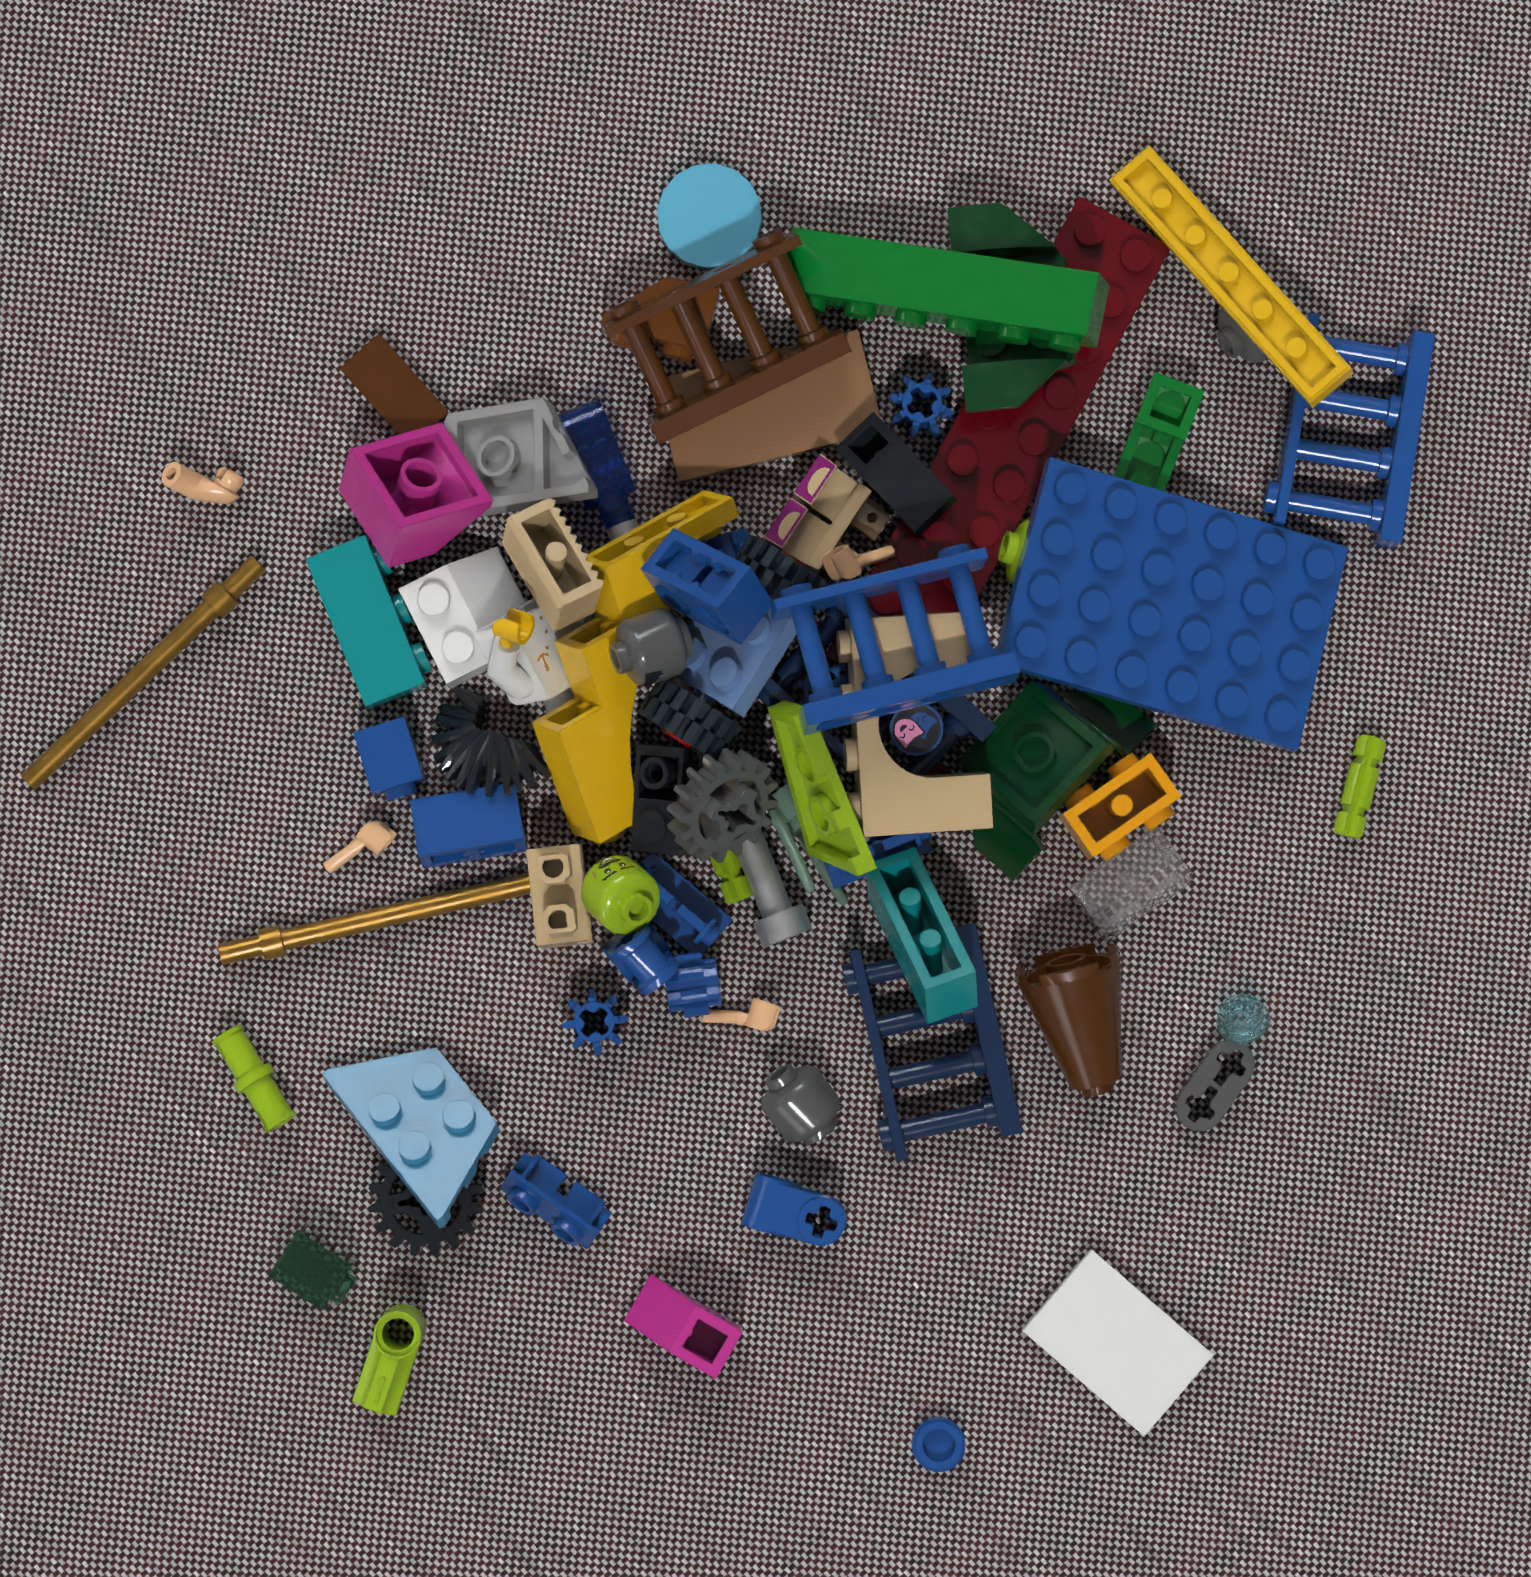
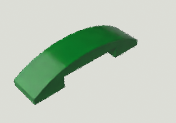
[1113,372,1205,491]

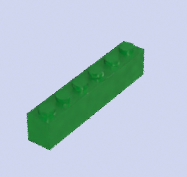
[787,227,1110,353]

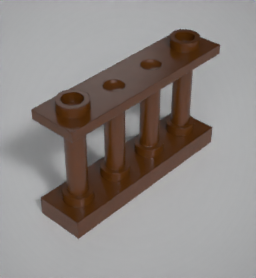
[600,228,852,444]

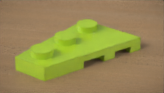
[768,700,877,876]

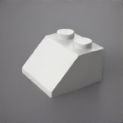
[398,547,525,689]

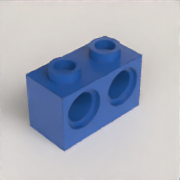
[640,528,773,645]

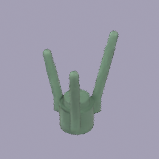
[766,784,870,905]

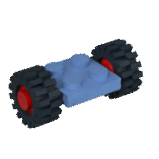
[637,534,830,761]

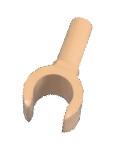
[821,544,895,580]
[323,820,396,874]
[702,998,780,1031]

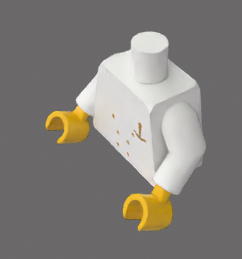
[473,598,594,713]

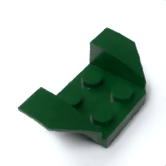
[947,202,1078,413]
[960,681,1157,881]

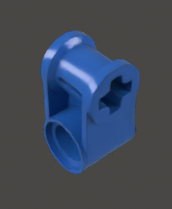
[600,923,679,995]
[741,1172,847,1246]

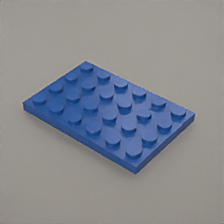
[997,457,1349,752]

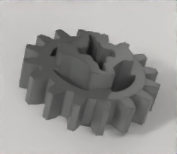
[667,748,778,863]

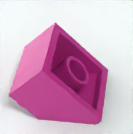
[338,422,493,568]

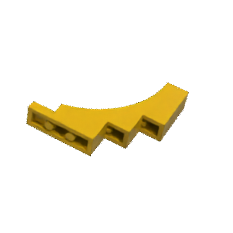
[531,490,739,844]

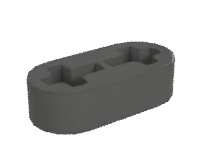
[1174,1040,1255,1131]

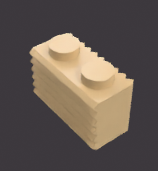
[501,498,604,631]

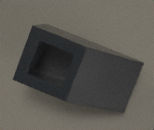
[835,412,958,537]
[631,743,699,855]

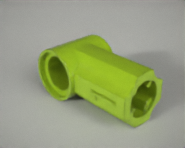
[352,1304,427,1416]

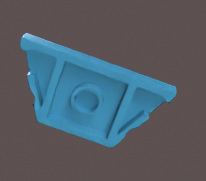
[322,1048,500,1229]

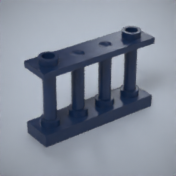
[757,580,997,775]
[841,923,1023,1161]

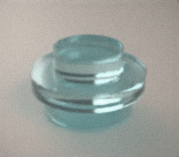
[1216,994,1270,1044]

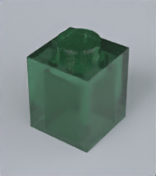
[268,1228,357,1311]

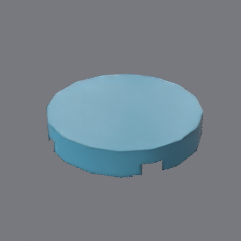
[657,163,762,271]

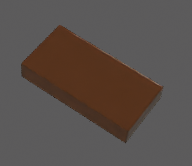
[340,334,449,435]

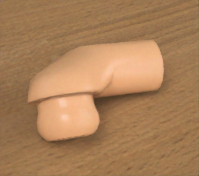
[162,462,244,504]

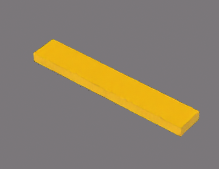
[1109,145,1354,409]

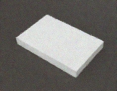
[1021,1249,1213,1436]

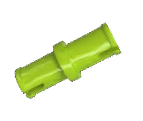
[212,1024,296,1133]

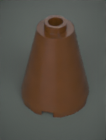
[1014,943,1122,1097]

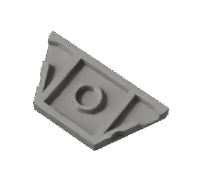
[444,397,598,517]

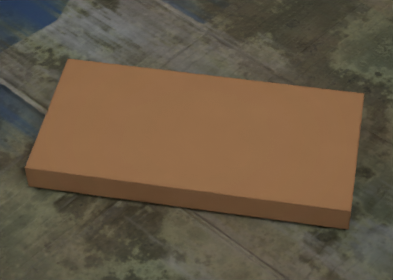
[667,329,881,484]

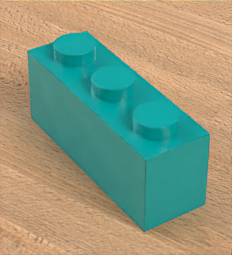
[306,535,433,710]
[866,847,978,1024]

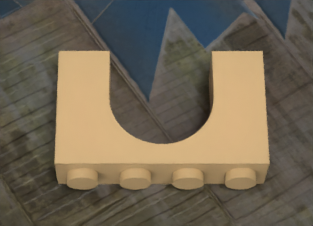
[837,611,993,837]

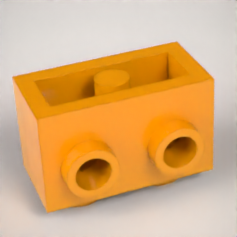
[1058,752,1182,862]

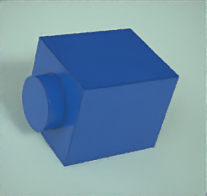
[353,717,427,802]

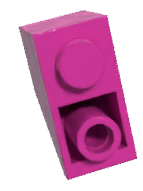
[624,1274,743,1379]

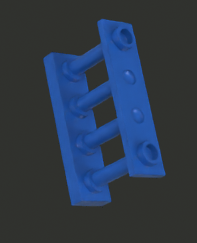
[1263,313,1435,548]
[770,544,1020,736]

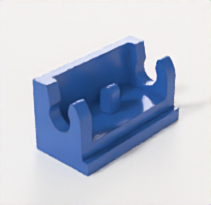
[410,784,528,869]

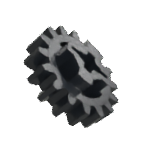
[368,1163,485,1256]

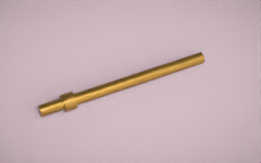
[21,556,266,790]
[218,873,531,965]

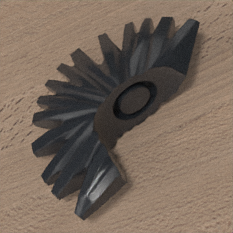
[431,686,552,797]

